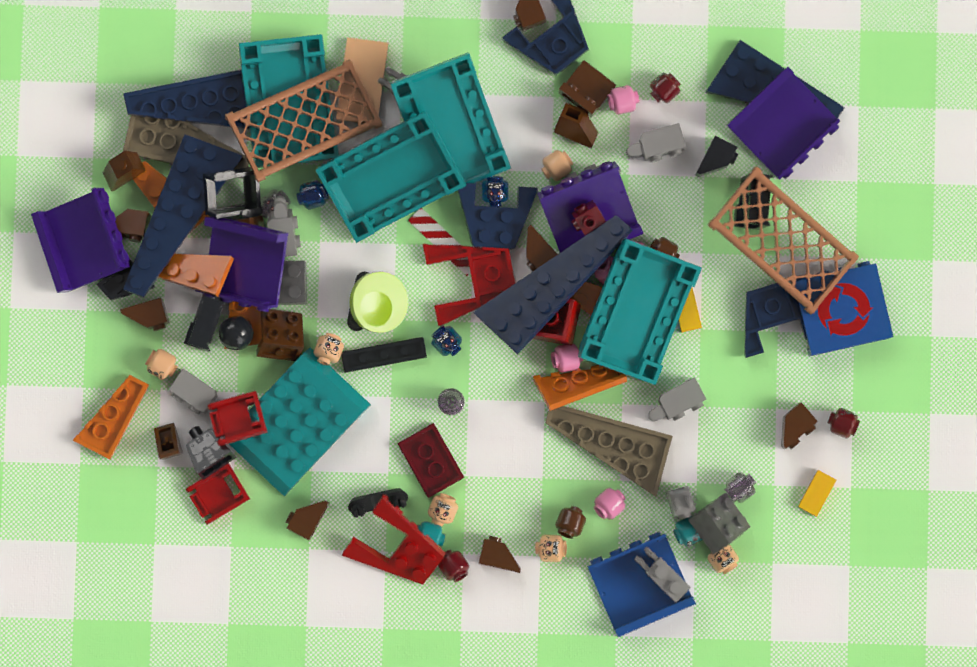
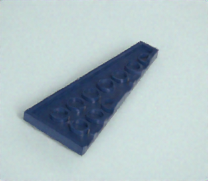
[123,134,243,298]
[474,215,633,355]

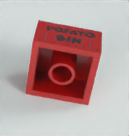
[533,299,581,346]

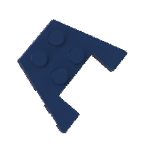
[502,0,589,76]
[457,183,538,249]
[744,283,807,358]

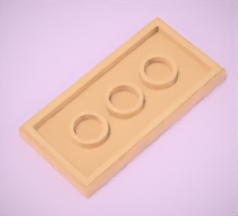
[336,37,389,124]

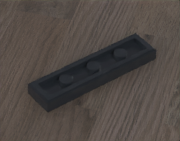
[341,337,427,373]

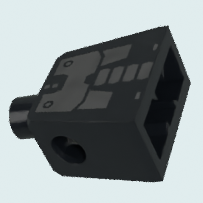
[186,426,236,480]

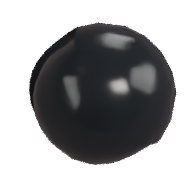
[219,316,254,350]

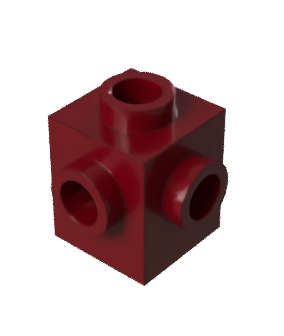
[571,200,606,236]

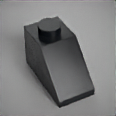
[695,136,738,177]

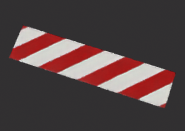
[408,208,471,276]

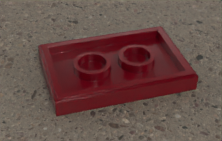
[397,423,465,498]

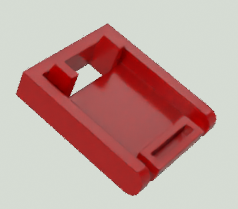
[207,391,268,446]
[185,463,251,525]

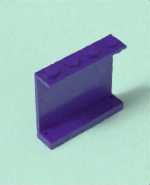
[726,67,840,180]
[537,161,644,253]
[31,188,130,293]
[195,217,288,312]

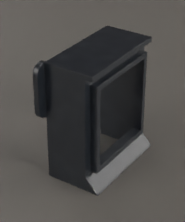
[203,166,262,219]
[734,174,773,230]
[183,295,225,352]

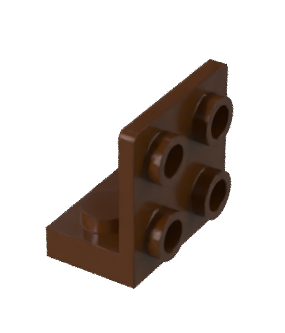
[558,60,616,118]
[256,309,304,361]

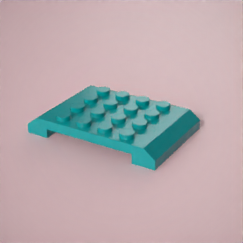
[239,34,339,168]
[389,52,511,183]
[315,111,467,243]
[578,238,702,385]
[224,348,371,497]

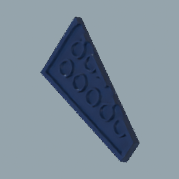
[706,40,845,119]
[123,70,249,129]

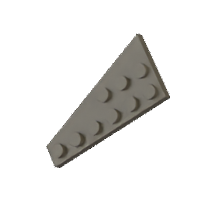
[123,116,249,179]
[545,406,673,497]

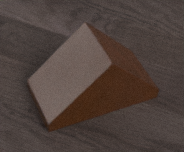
[154,423,183,460]

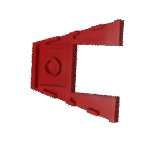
[423,244,515,327]
[342,495,446,585]

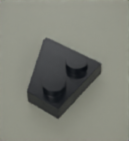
[96,258,155,301]

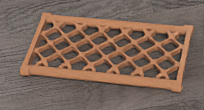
[225,59,383,182]
[708,166,859,315]

